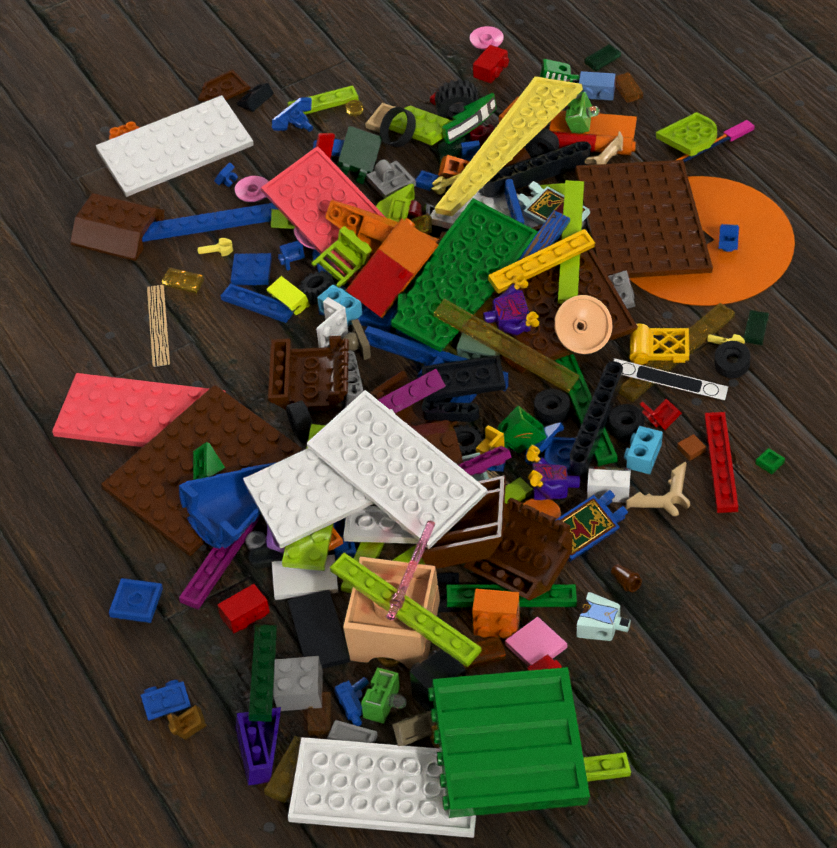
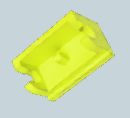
[266,276,310,315]

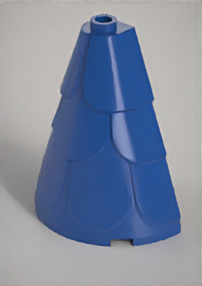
[179,462,276,549]

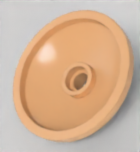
[554,295,612,354]

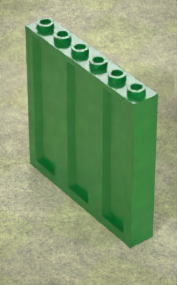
[428,667,590,818]

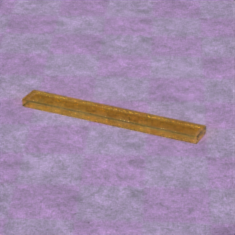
[433,299,580,393]
[619,303,735,402]

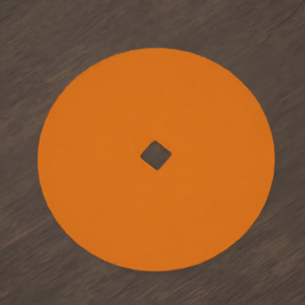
[629,176,795,306]

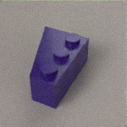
[236,707,281,785]

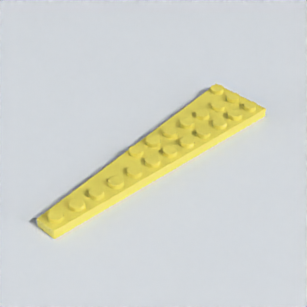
[435,77,583,216]

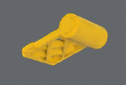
[630,324,689,365]

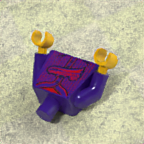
[483,274,539,336]
[526,445,580,500]

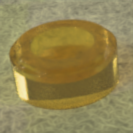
[346,100,363,116]

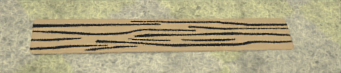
[147,285,170,367]

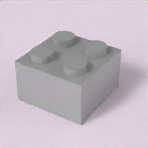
[273,656,323,711]

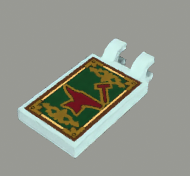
[517,181,590,224]

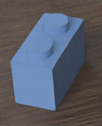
[579,71,615,100]

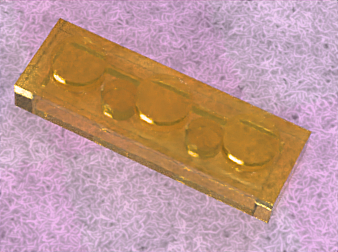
[264,736,301,803]

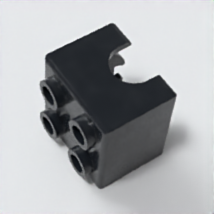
[409,649,466,711]

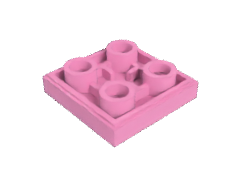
[505,617,567,667]

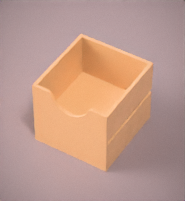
[343,557,440,669]

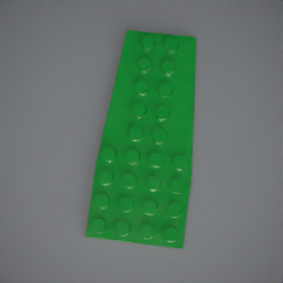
[391,198,538,352]

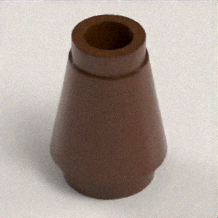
[611,564,642,592]

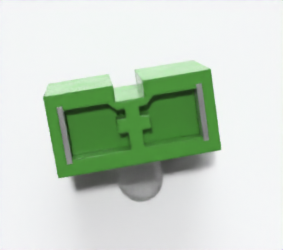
[565,92,600,133]
[361,667,406,724]

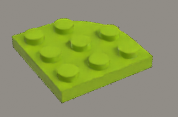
[656,112,717,156]

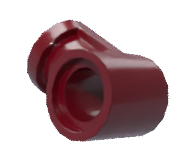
[469,124,495,146]

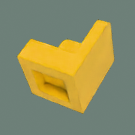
[476,425,504,455]

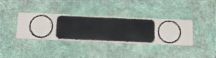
[614,358,728,400]

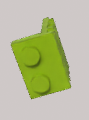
[311,226,372,288]

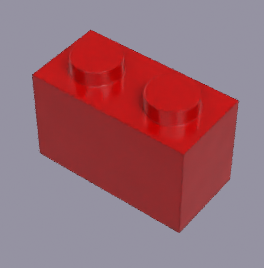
[473,45,509,83]
[217,584,270,634]

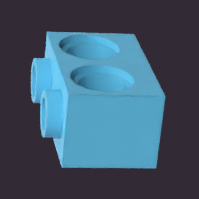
[317,285,362,326]
[624,426,663,474]

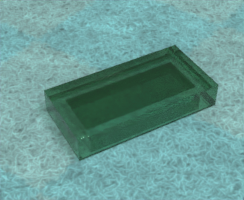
[584,44,621,71]
[744,310,769,345]

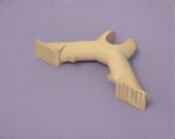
[585,131,624,165]
[626,462,690,516]

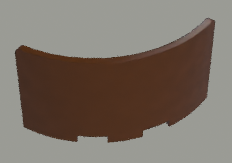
[369,371,457,427]

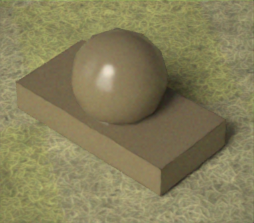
[343,319,371,360]
[392,711,436,746]

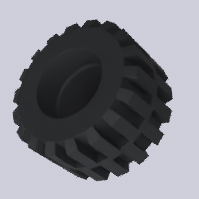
[435,79,479,121]

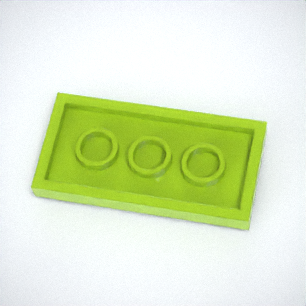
[389,106,452,145]

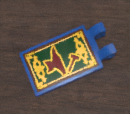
[555,490,628,562]

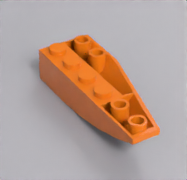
[325,200,439,254]

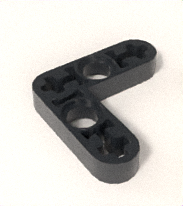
[422,397,480,422]

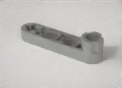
[345,350,363,407]

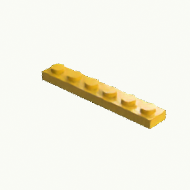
[488,229,595,294]

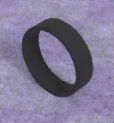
[380,107,416,147]

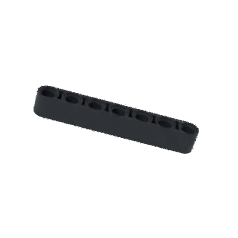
[483,141,591,197]
[569,361,623,476]

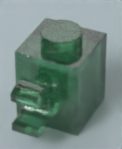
[438,137,466,164]

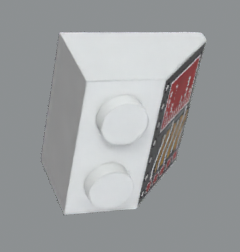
[587,466,631,503]

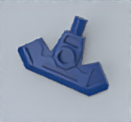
[272,97,313,132]

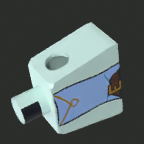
[577,592,631,641]

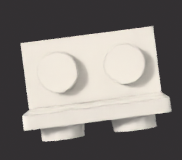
[316,297,348,348]

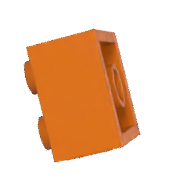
[472,589,520,639]

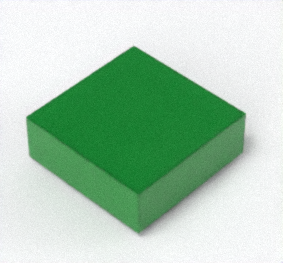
[755,448,785,475]

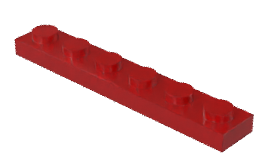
[704,412,738,513]

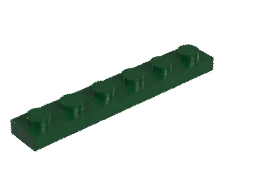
[249,625,277,722]

